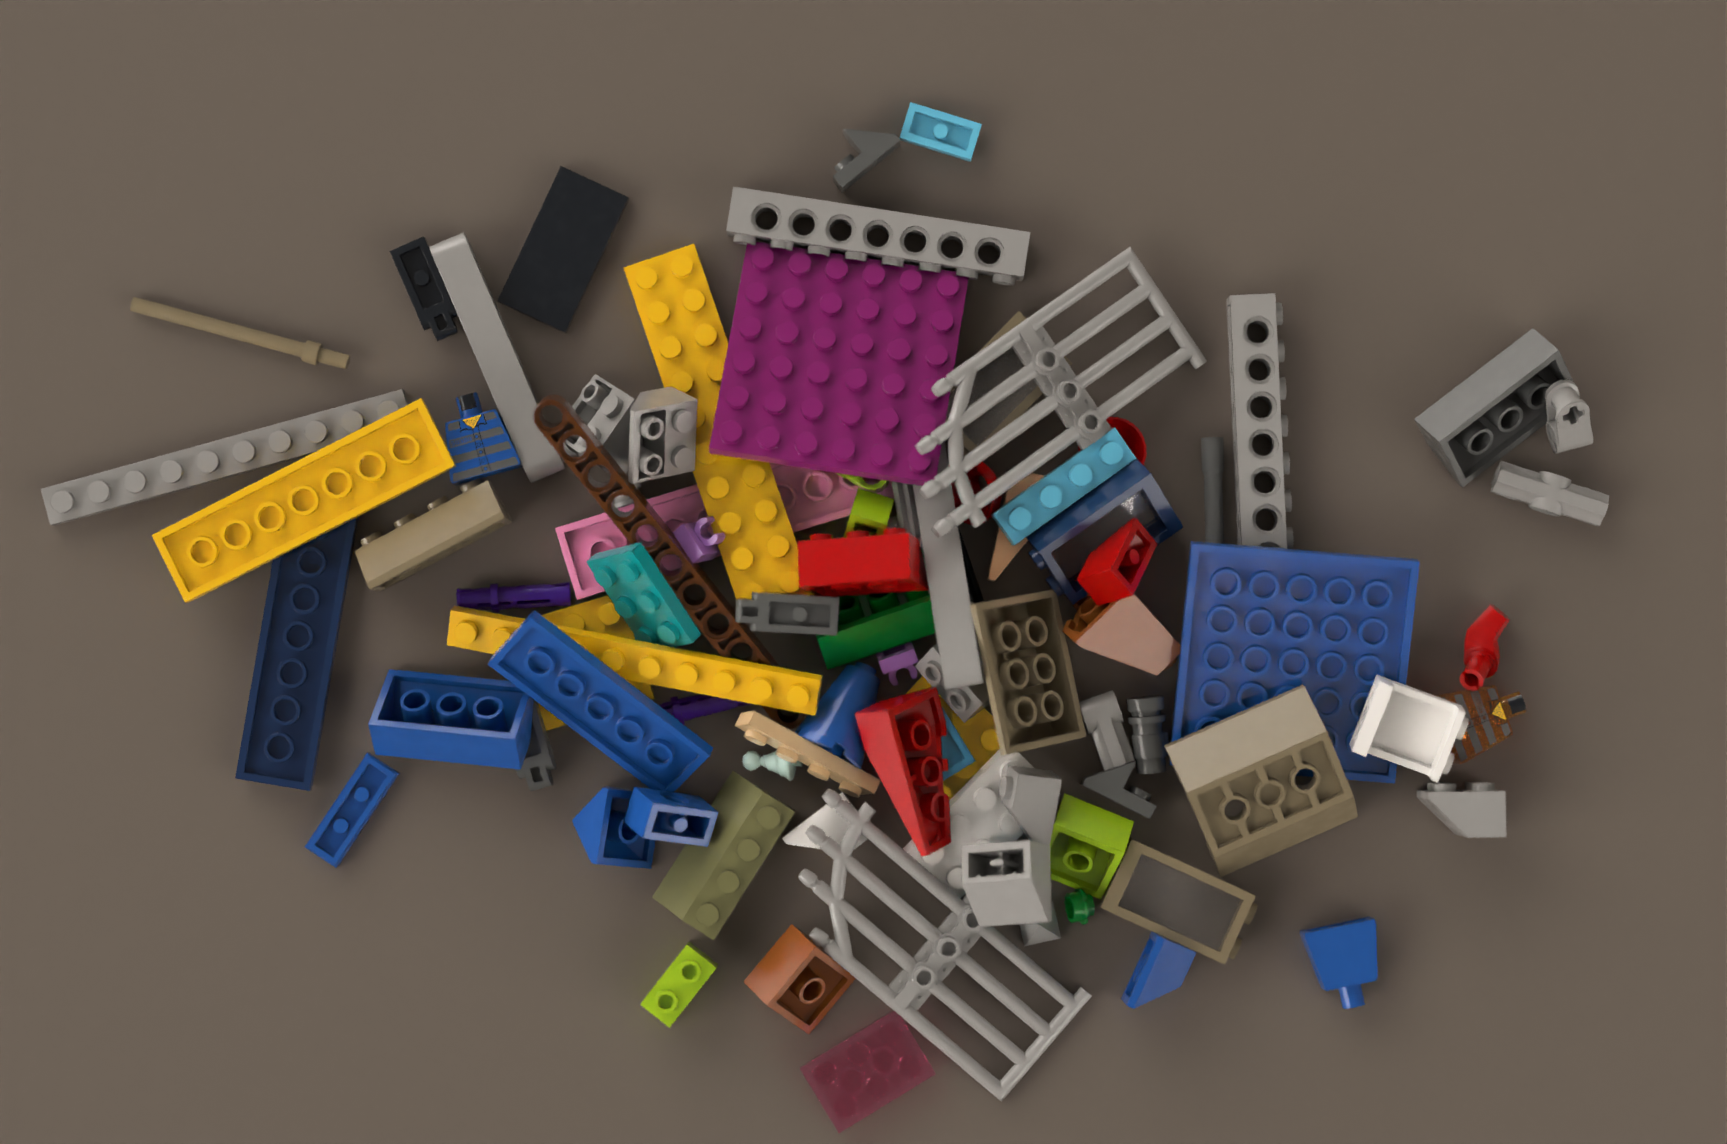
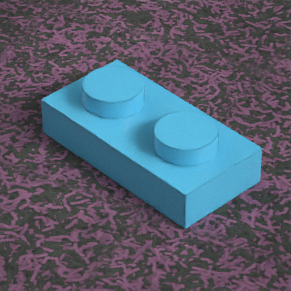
[899,102,982,162]

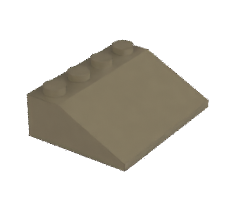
[970,589,1086,756]

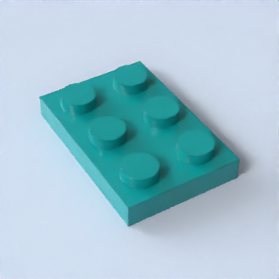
[586,542,701,647]

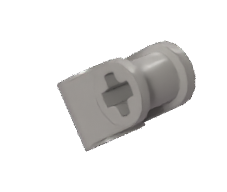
[1545,379,1593,454]

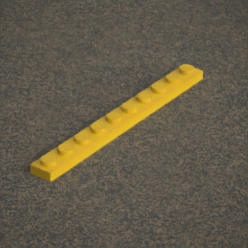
[447,605,823,716]

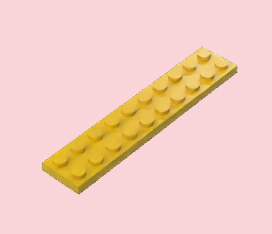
[623,244,815,599]

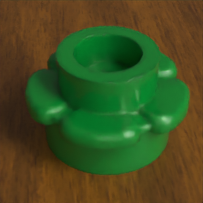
[1064,888,1095,925]

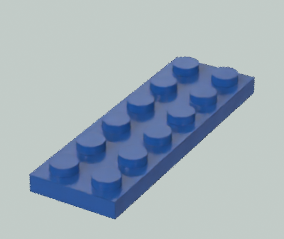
[488,610,713,792]

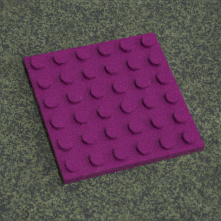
[709,242,969,486]

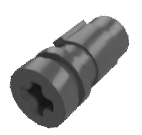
[1126,695,1168,774]

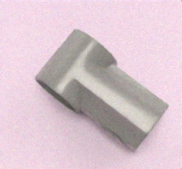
[1079,690,1135,771]

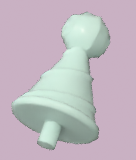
[742,750,803,781]

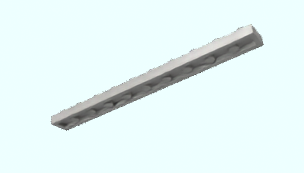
[41,389,408,526]

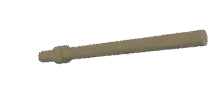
[130,297,350,370]

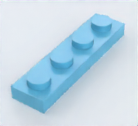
[991,427,1136,545]

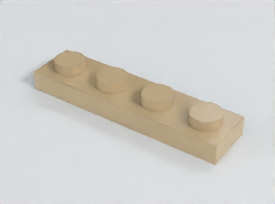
[735,711,881,798]

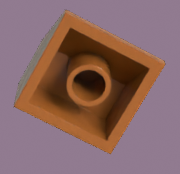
[743,924,856,1034]

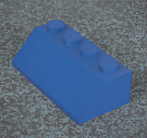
[368,669,534,769]

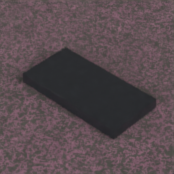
[497,166,629,333]

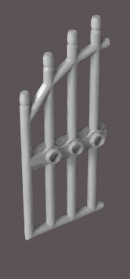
[916,247,1207,537]
[798,788,1092,1102]

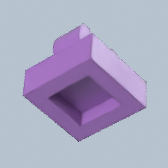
[673,516,725,563]
[876,641,919,686]

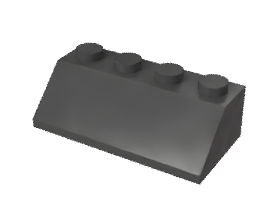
[1414,328,1573,488]

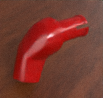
[1459,604,1510,691]

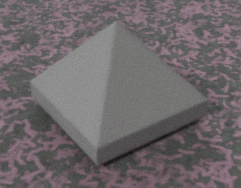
[1019,901,1061,946]

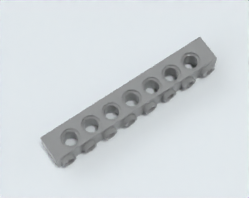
[726,186,1031,286]
[1226,293,1294,549]

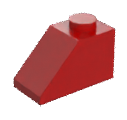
[1077,518,1157,606]

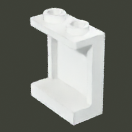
[1349,674,1469,782]

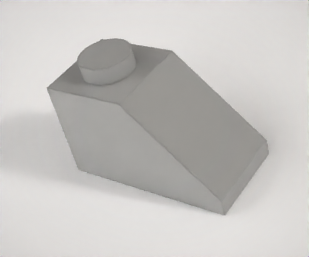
[999,765,1062,846]

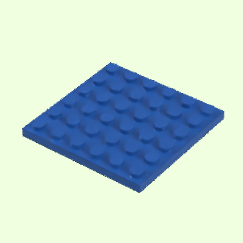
[1169,541,1420,783]

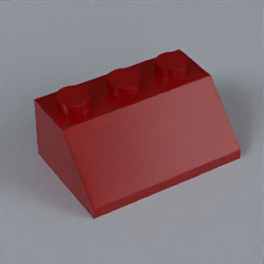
[798,528,929,597]

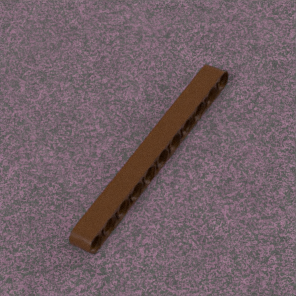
[533,395,805,729]

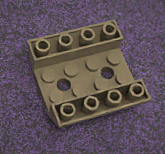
[1164,685,1358,877]

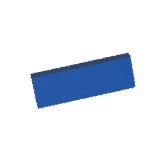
[305,753,400,868]

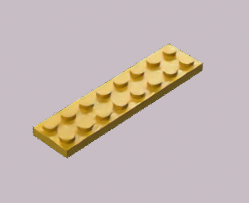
[152,398,456,603]

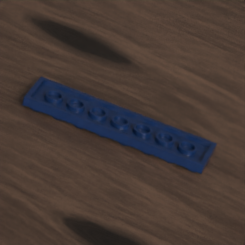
[235,516,359,791]

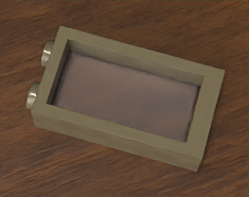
[946,311,1073,455]
[1098,838,1258,965]

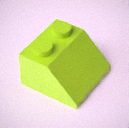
[1050,793,1134,899]

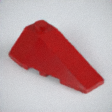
[854,687,951,856]

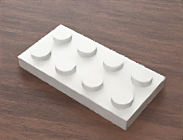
[903,749,1061,898]

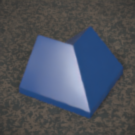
[572,786,656,869]
[1121,932,1197,1009]

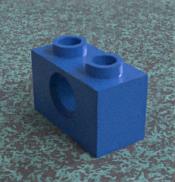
[623,787,719,847]

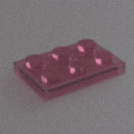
[800,1010,936,1133]

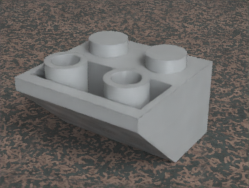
[566,374,636,474]
[628,386,697,484]
[1417,782,1506,838]
[961,840,1052,927]

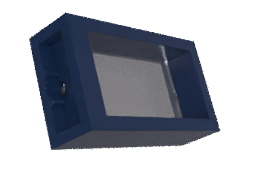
[1026,458,1183,605]

